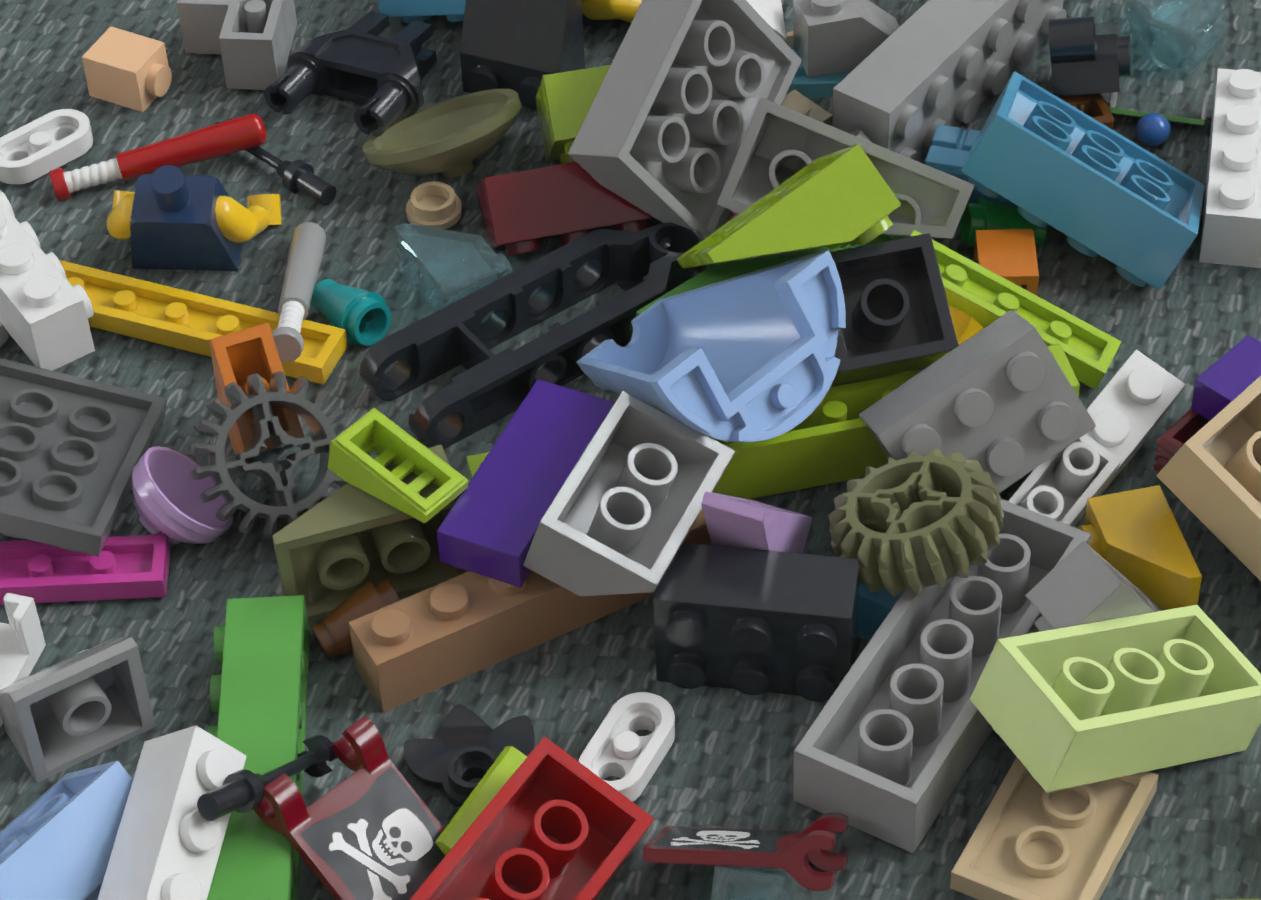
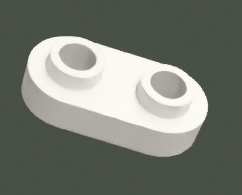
[0,109,93,184]
[579,692,675,802]

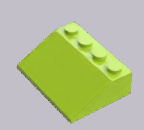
[676,144,901,269]

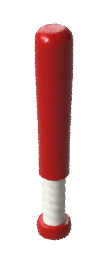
[49,114,267,201]

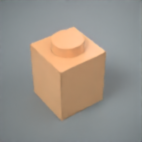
[82,26,172,112]

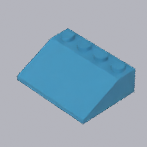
[961,71,1205,291]

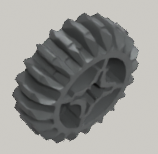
[188,372,348,539]

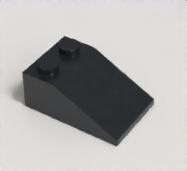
[460,0,585,110]

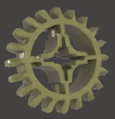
[828,448,1004,597]

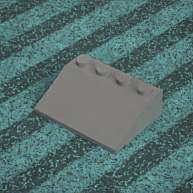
[568,0,802,238]

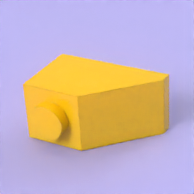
[1077,485,1202,610]

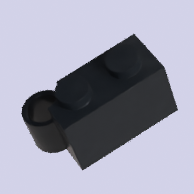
[1049,16,1131,96]

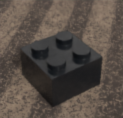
[830,233,959,387]

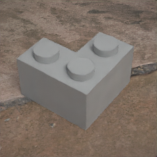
[177,0,297,90]

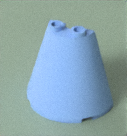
[577,250,846,442]

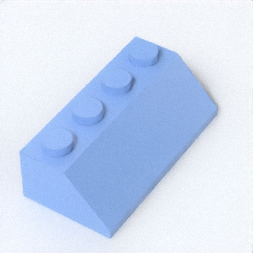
[0,761,133,900]

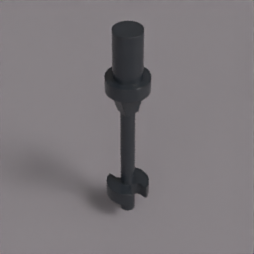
[215,118,337,206]
[197,735,338,821]

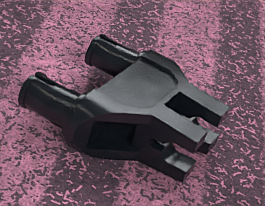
[264,11,437,137]

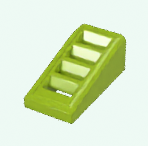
[328,408,469,523]

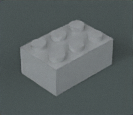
[858,309,1096,493]

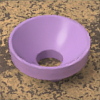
[132,446,234,544]

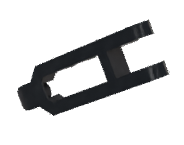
[359,222,706,449]

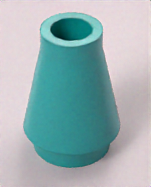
[311,279,391,346]

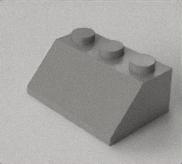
[523,391,735,596]

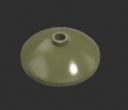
[362,89,522,179]

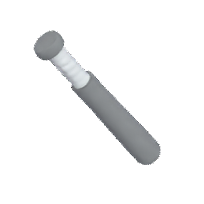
[272,222,326,362]

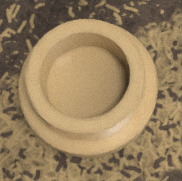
[406,181,462,232]

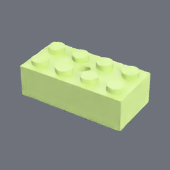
[969,605,1261,793]

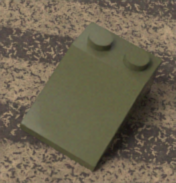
[272,444,468,623]

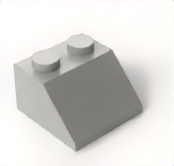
[0,637,156,783]

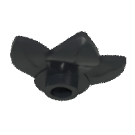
[404,704,535,807]

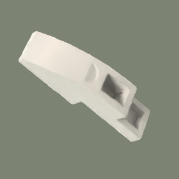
[1008,349,1186,527]

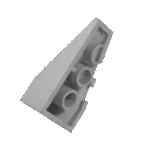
[717,97,975,239]

